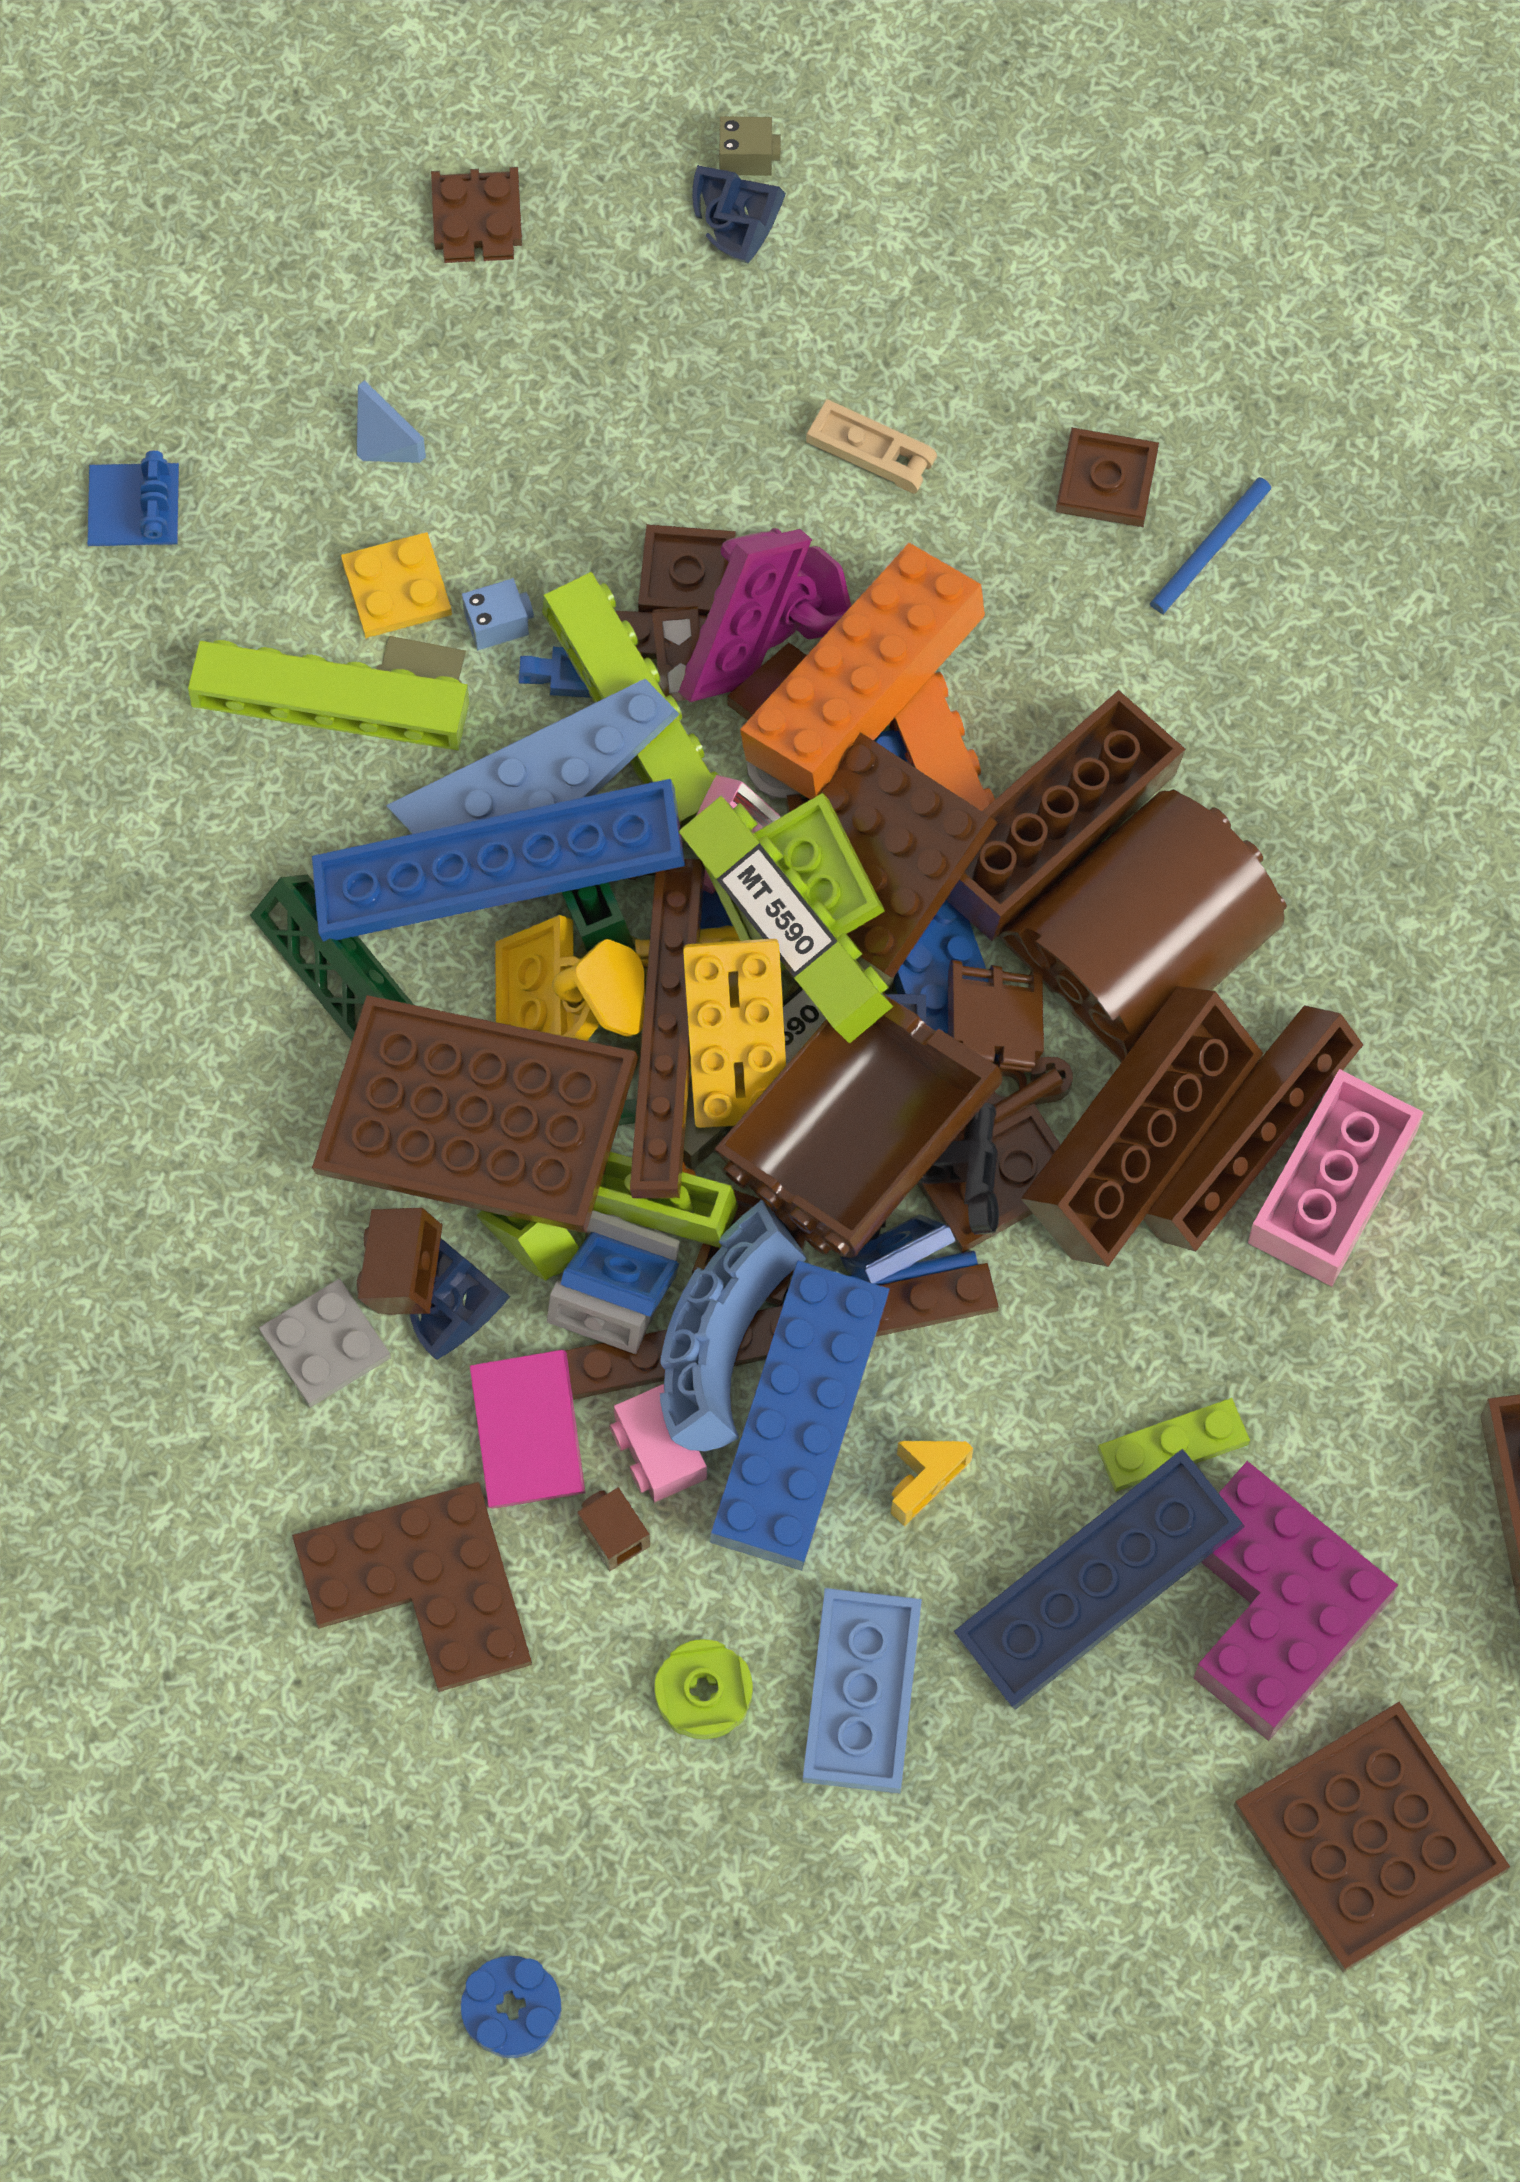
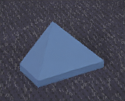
[357,380,426,463]

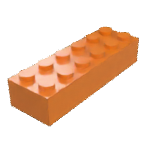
[740,543,985,800]

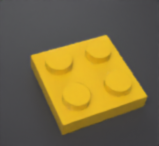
[341,532,452,638]

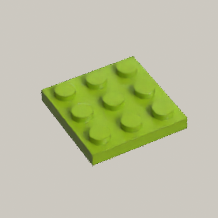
[703,793,885,972]

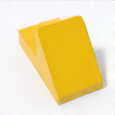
[891,1441,973,1527]

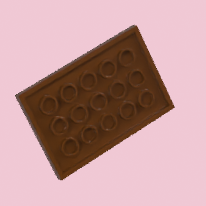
[312,995,638,1233]

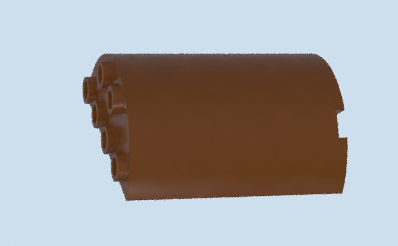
[998,789,1287,1062]
[715,993,1003,1258]

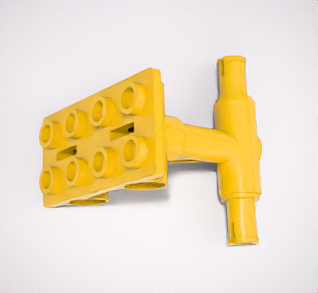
[635,926,786,1128]

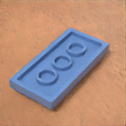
[803,1588,922,1794]

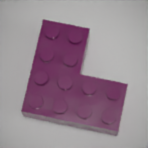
[1194,1461,1398,1741]

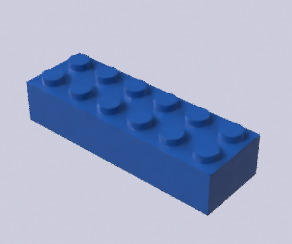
[710,1260,890,1571]

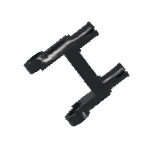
[870,1102,999,1239]

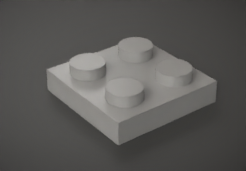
[259,1278,391,1408]

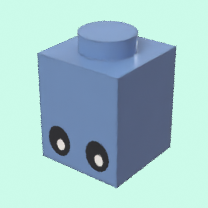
[462,578,534,651]

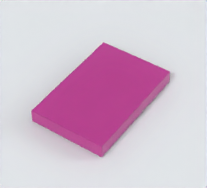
[470,1350,586,1509]

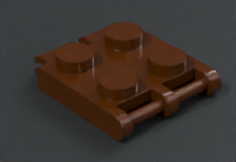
[431,166,522,263]
[948,960,1044,1072]

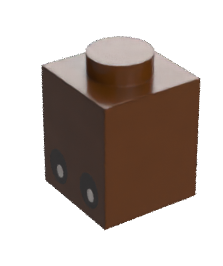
[577,1487,650,1572]

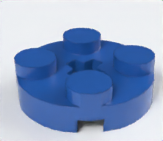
[461,1956,561,2058]

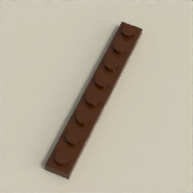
[630,859,705,1198]

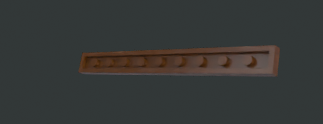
[565,1263,999,1400]

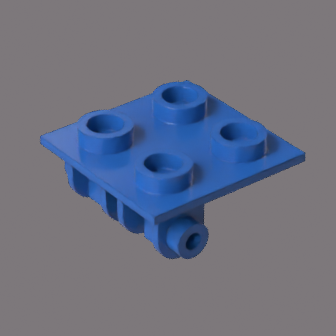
[87,450,179,546]

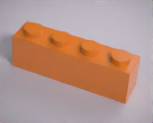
[889,672,995,811]

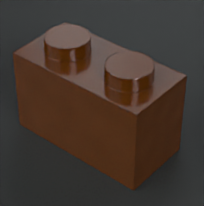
[357,1207,443,1315]

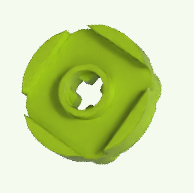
[655,1639,753,1740]

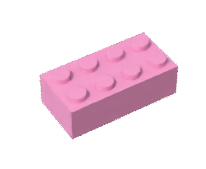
[1248,1069,1424,1287]

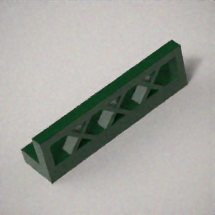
[250,874,414,1041]

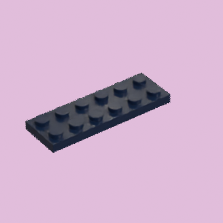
[954,1448,1245,1710]

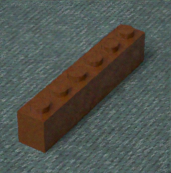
[1143,1005,1363,1252]

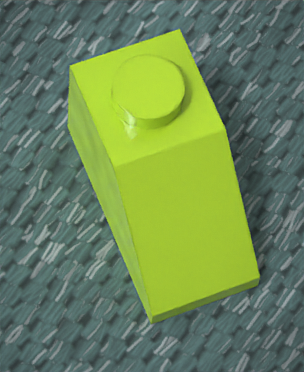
[476,1211,579,1281]

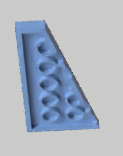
[386,678,679,834]

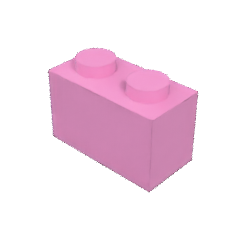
[609,1384,707,1503]

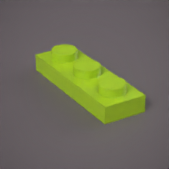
[1098,1398,1250,1492]

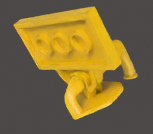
[495,915,645,1041]

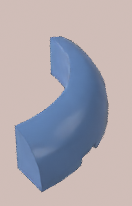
[660,1200,806,1451]

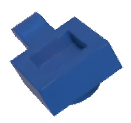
[519,646,592,698]

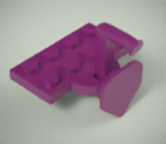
[678,528,851,702]

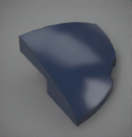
[692,165,786,264]
[410,1238,511,1360]

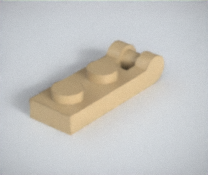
[806,399,937,494]

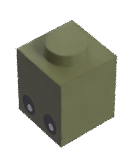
[719,116,781,176]

